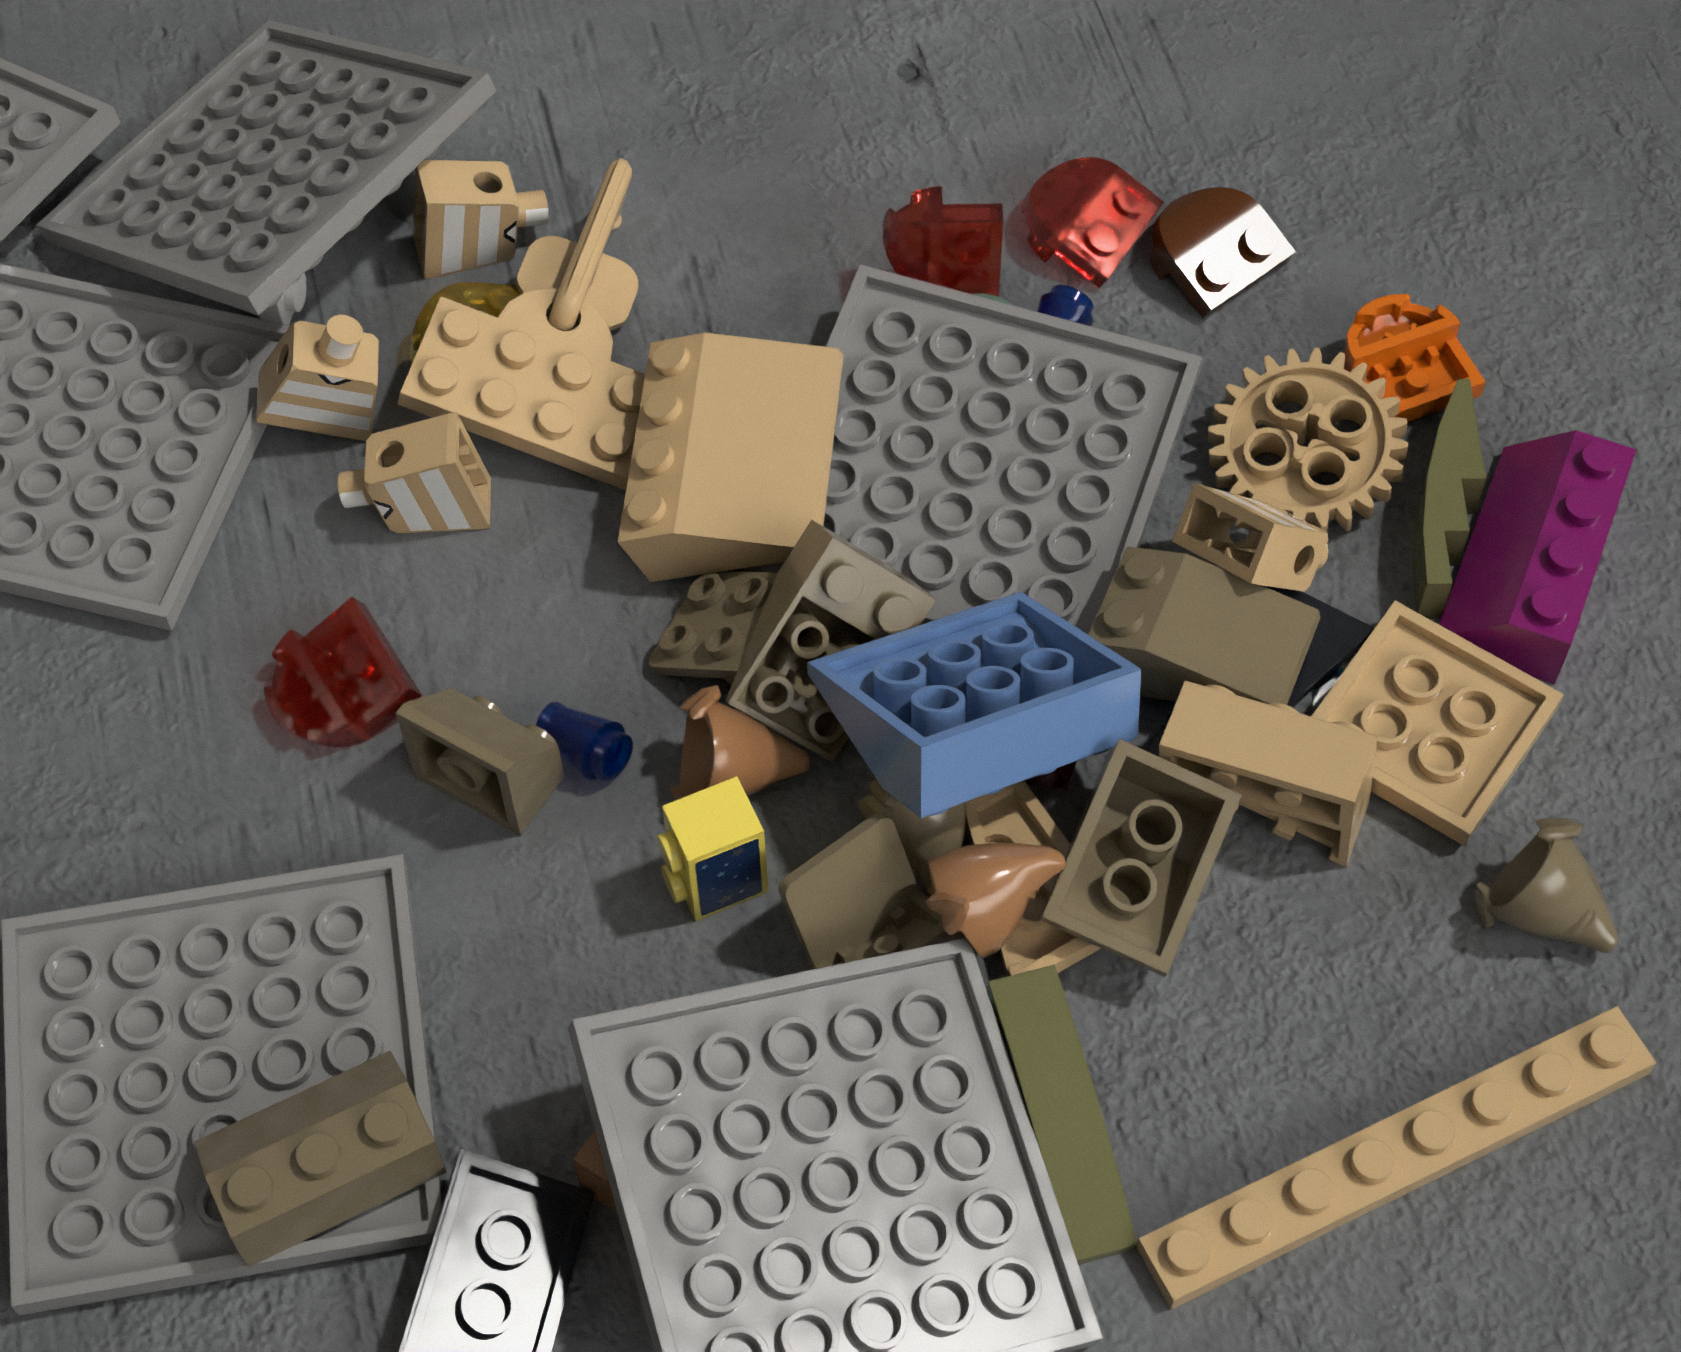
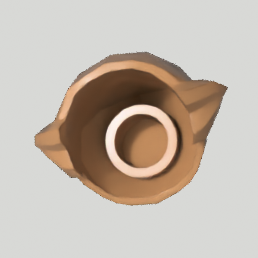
[669,685,810,801]
[925,843,1066,958]

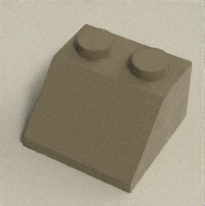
[396,688,564,836]

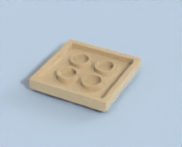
[1311,600,1564,846]

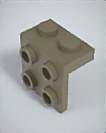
[648,571,778,686]
[778,813,965,970]

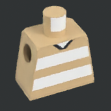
[412,160,549,279]
[256,315,379,441]
[338,412,491,533]
[1172,483,1329,592]

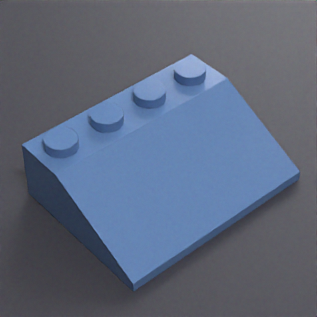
[807,592,1141,818]

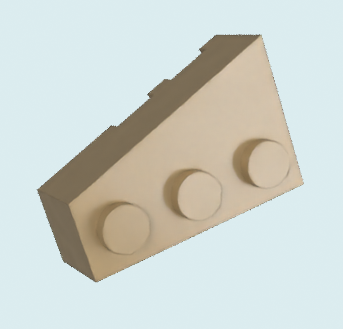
[1159,681,1378,868]

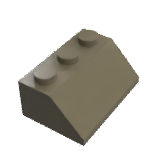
[194,1050,447,1267]

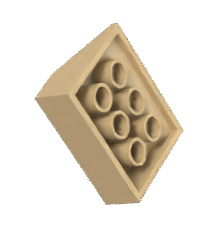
[618,332,844,582]

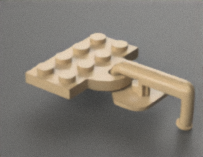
[398,158,645,490]

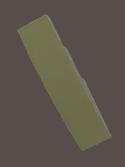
[1412,379,1486,618]
[987,964,1137,1265]

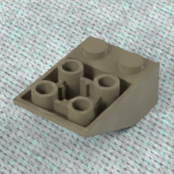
[725,519,936,762]

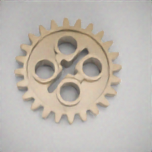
[1208,348,1408,532]

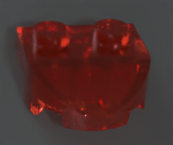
[1021,157,1164,289]
[882,186,1004,297]
[264,597,423,747]

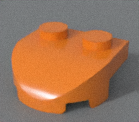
[1343,294,1486,422]

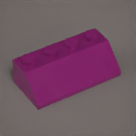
[1439,430,1637,684]

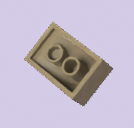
[1088,547,1321,705]
[1040,739,1242,977]

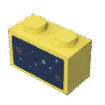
[657,776,769,921]

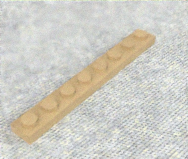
[1136,1006,1657,1310]

